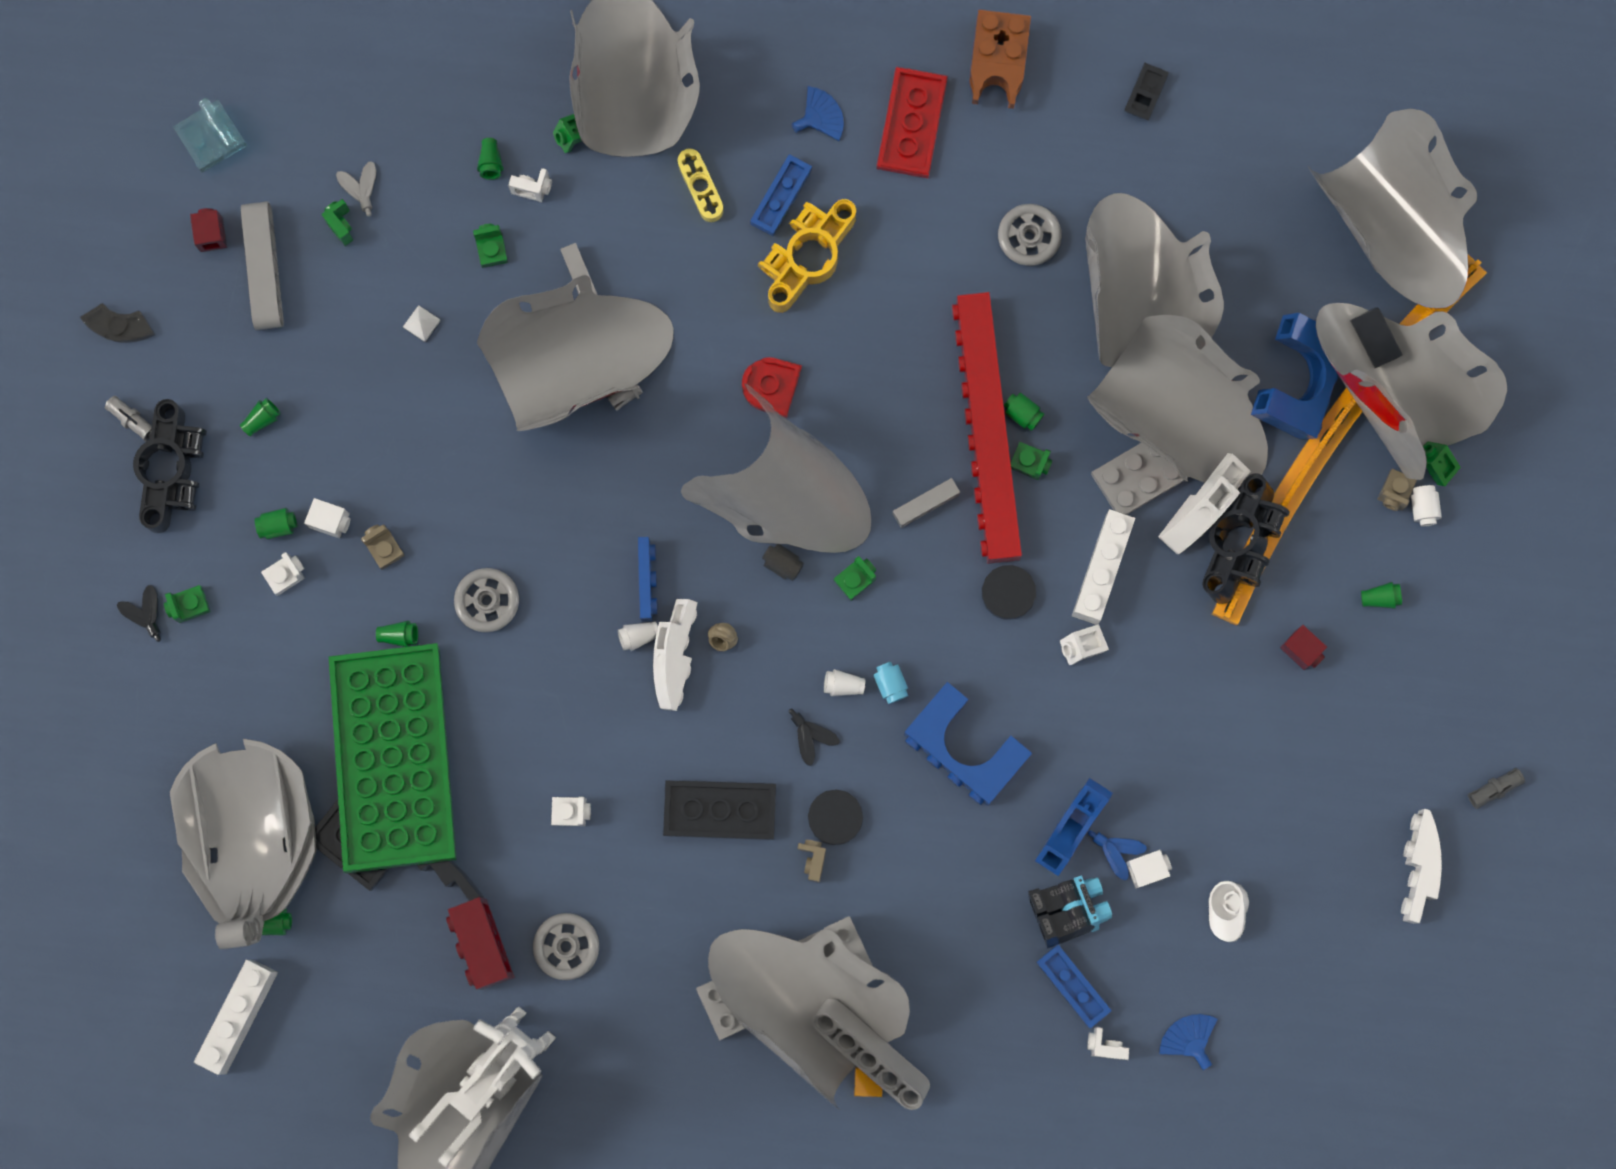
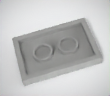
[1091,443,1189,515]

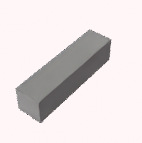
[560,243,597,295]
[893,478,960,528]

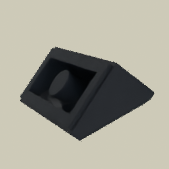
[1350,307,1403,368]

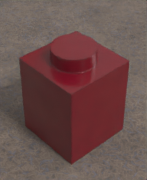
[190,208,227,252]
[1280,625,1327,670]

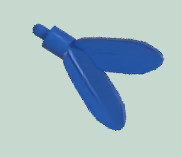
[1088,830,1147,880]

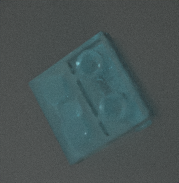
[173,98,247,172]

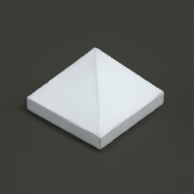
[403,305,441,342]

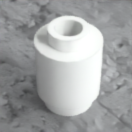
[1411,485,1442,527]

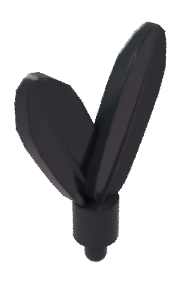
[117,585,161,642]
[789,708,840,766]

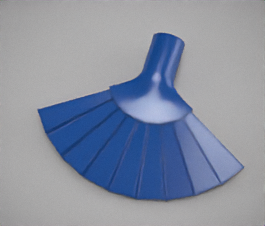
[792,86,844,141]
[1159,1014,1218,1070]

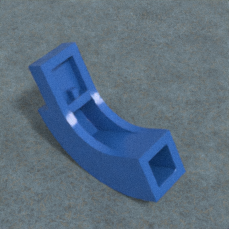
[1035,778,1113,876]

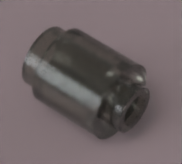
[762,544,804,581]

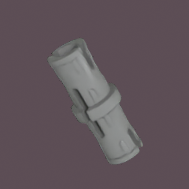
[105,396,152,441]

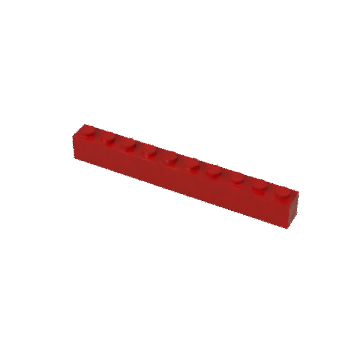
[952,292,1022,564]

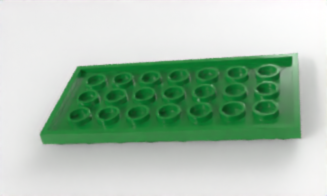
[329,643,457,874]

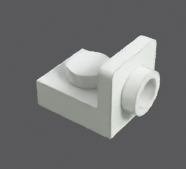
[509,168,552,202]
[261,552,305,596]
[1060,624,1109,665]
[551,797,591,826]
[1088,1027,1129,1060]

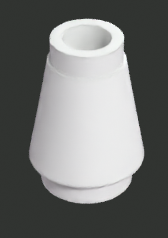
[618,622,658,651]
[824,669,865,696]

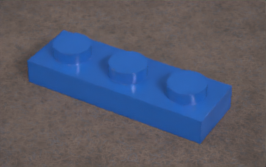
[750,154,812,237]
[638,537,658,622]
[1036,945,1111,1029]

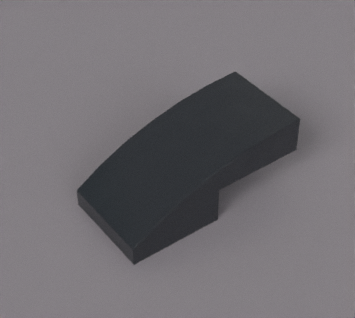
[1124,63,1169,121]

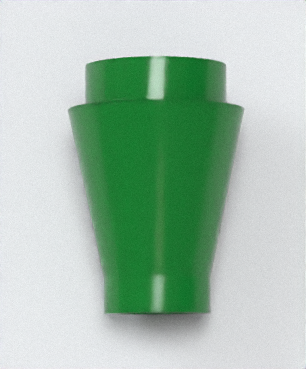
[477,138,504,180]
[240,398,281,437]
[1361,582,1402,609]
[376,620,419,647]

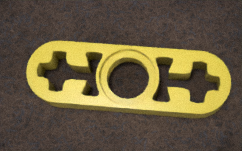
[678,149,724,222]

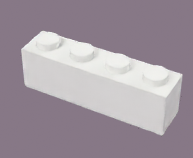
[1072,509,1135,625]
[194,960,278,1075]

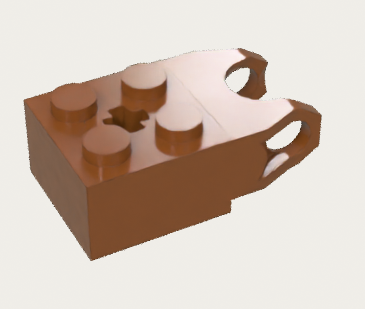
[969,10,1031,109]

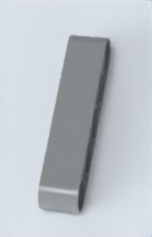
[241,201,284,331]
[813,999,930,1110]

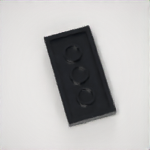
[663,780,776,840]

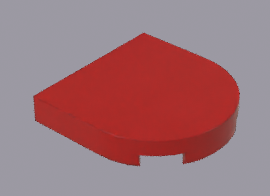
[742,357,802,418]

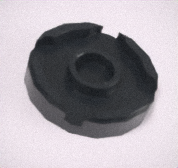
[982,565,1036,620]
[808,789,863,845]

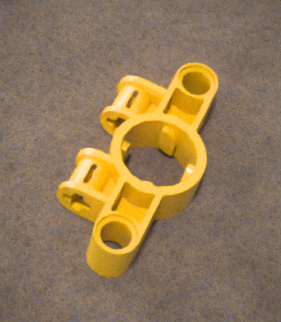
[758,199,856,313]

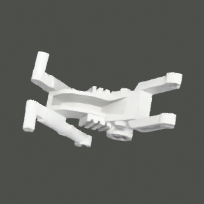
[409,1006,556,1167]

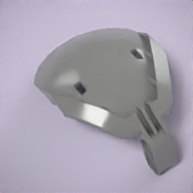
[170,739,316,950]

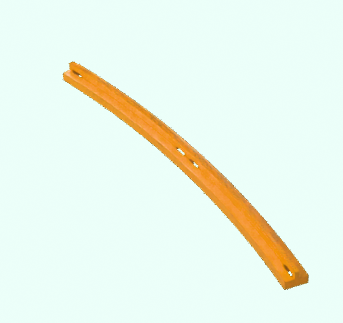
[1211,254,1487,626]

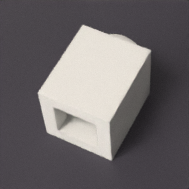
[304,498,350,539]
[1126,850,1172,889]

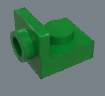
[553,114,582,153]
[321,199,353,246]
[473,224,508,268]
[1423,441,1461,487]
[1010,442,1053,480]
[833,556,877,601]
[164,585,211,623]

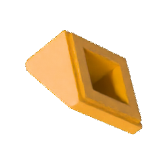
[854,1067,882,1097]

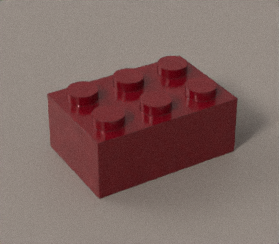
[446,897,515,990]

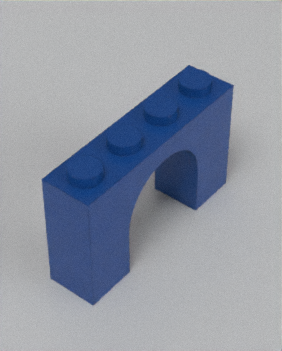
[1251,313,1338,440]
[904,682,1032,806]

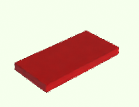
[877,67,948,178]

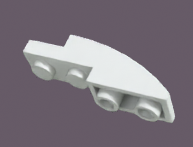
[1158,453,1251,554]
[653,599,698,711]
[1401,809,1442,924]

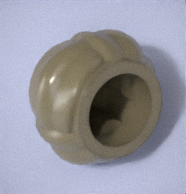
[708,623,738,651]

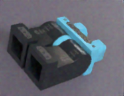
[1028,875,1112,949]

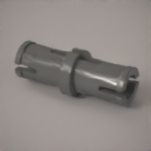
[1468,768,1525,809]

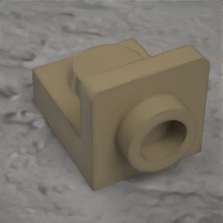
[1377,469,1417,511]
[361,524,405,570]
[797,839,826,883]

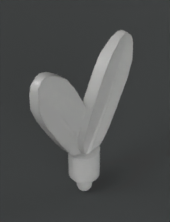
[336,162,376,216]

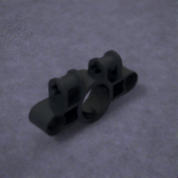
[133,399,207,533]
[1202,473,1290,604]

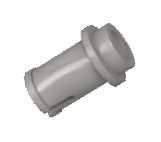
[607,384,643,411]

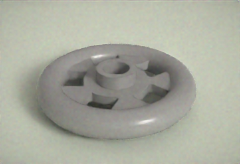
[998,204,1062,266]
[454,568,519,632]
[533,913,599,980]

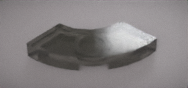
[80,303,155,343]

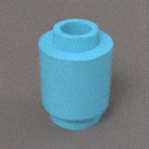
[873,662,908,704]

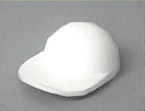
[1209,881,1249,942]

